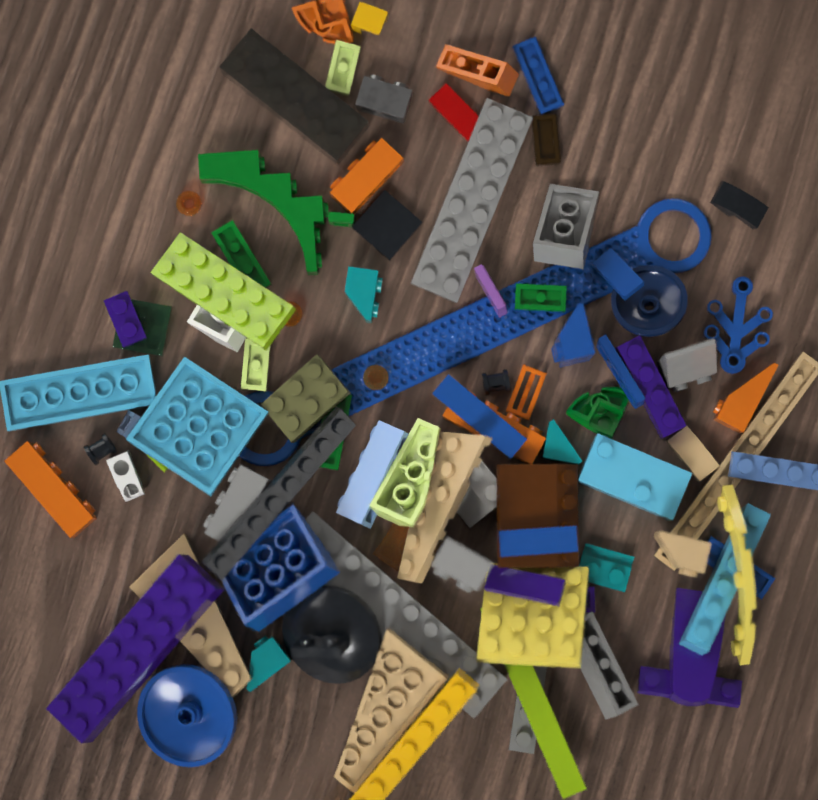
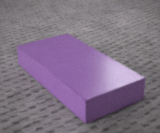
[474,264,507,318]

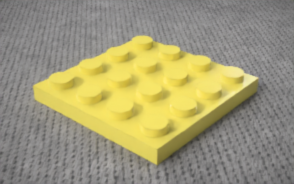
[477,563,589,668]

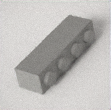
[580,612,638,719]

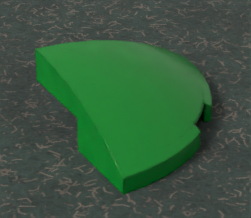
[566,387,630,439]

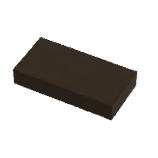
[531,113,561,166]

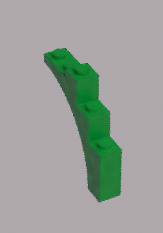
[198,150,329,275]

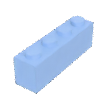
[336,420,409,529]

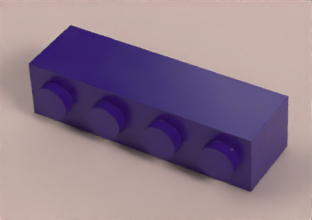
[615,336,687,439]

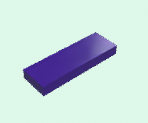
[484,565,566,607]

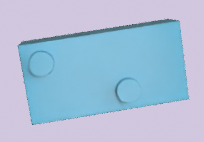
[578,434,692,521]

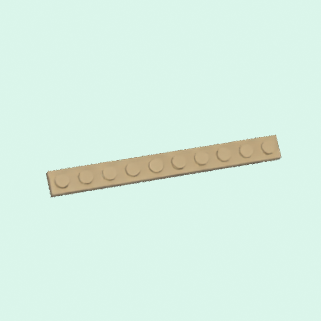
[653,352,818,571]

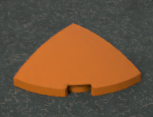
[292,0,354,44]

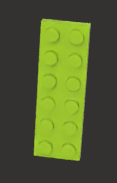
[150,232,296,351]

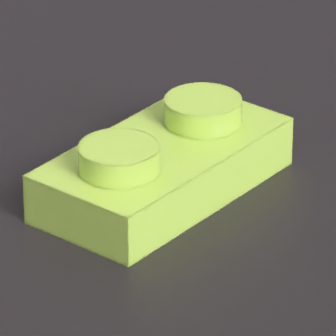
[324,40,361,96]
[241,339,271,392]

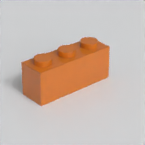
[330,138,404,215]

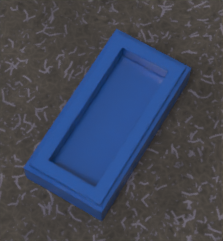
[592,248,644,300]

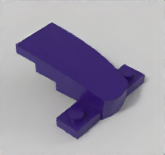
[637,588,742,708]

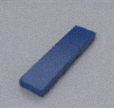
[432,374,527,459]

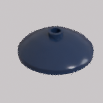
[611,265,688,337]

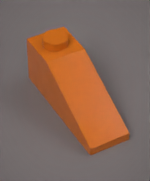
[436,45,519,97]
[713,363,779,434]

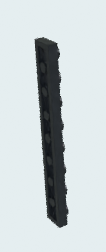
[202,407,356,580]

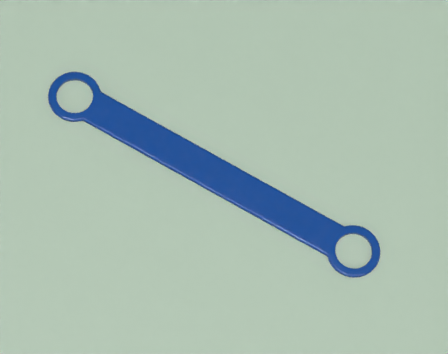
[239,199,711,466]

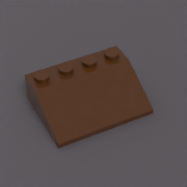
[496,464,579,568]

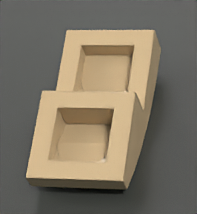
[667,426,720,481]

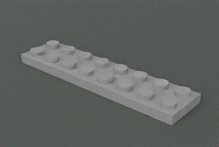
[410,98,533,303]

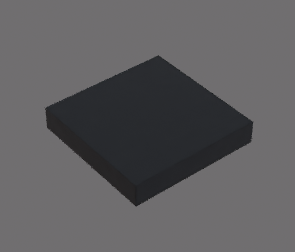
[352,190,423,261]

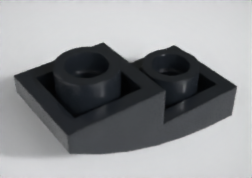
[710,181,769,229]

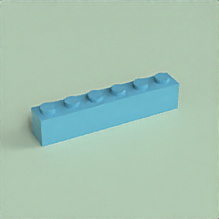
[679,503,771,655]

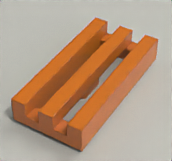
[505,364,547,421]

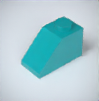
[247,635,292,692]

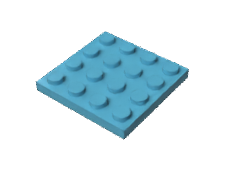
[126,357,268,496]

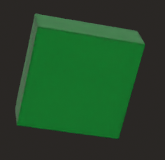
[328,212,355,227]

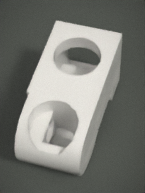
[106,450,145,502]

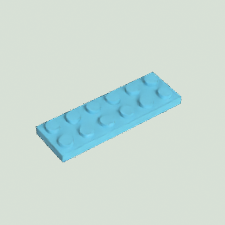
[0,354,157,431]

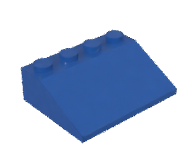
[221,505,340,632]

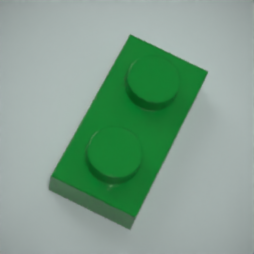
[514,283,567,312]

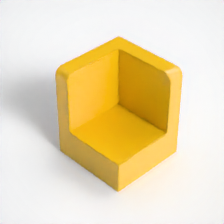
[351,2,388,35]

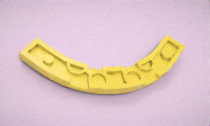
[717,485,756,665]

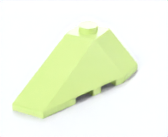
[369,418,440,527]

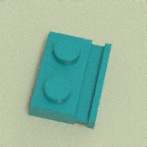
[579,543,634,592]

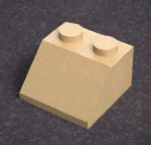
[654,531,711,577]

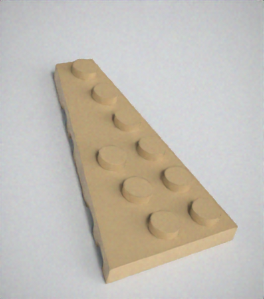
[397,432,492,584]
[129,534,252,697]
[334,627,449,793]

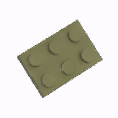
[261,354,350,443]

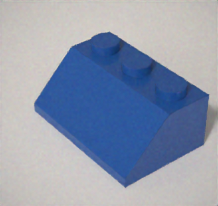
[551,303,595,368]

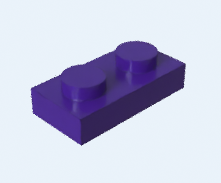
[103,291,147,348]

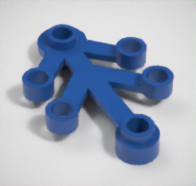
[703,277,773,374]

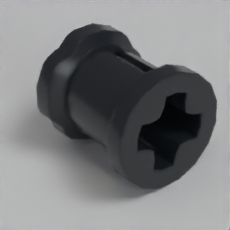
[482,369,511,396]
[84,433,117,465]

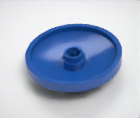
[137,664,237,767]

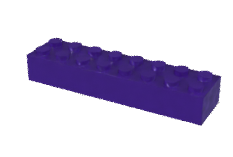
[46,554,224,744]

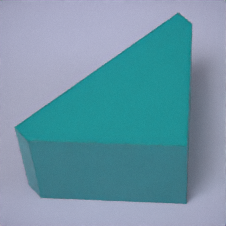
[541,419,582,465]

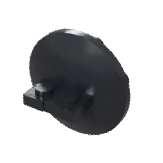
[282,585,382,684]

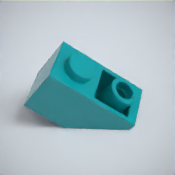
[345,266,383,323]

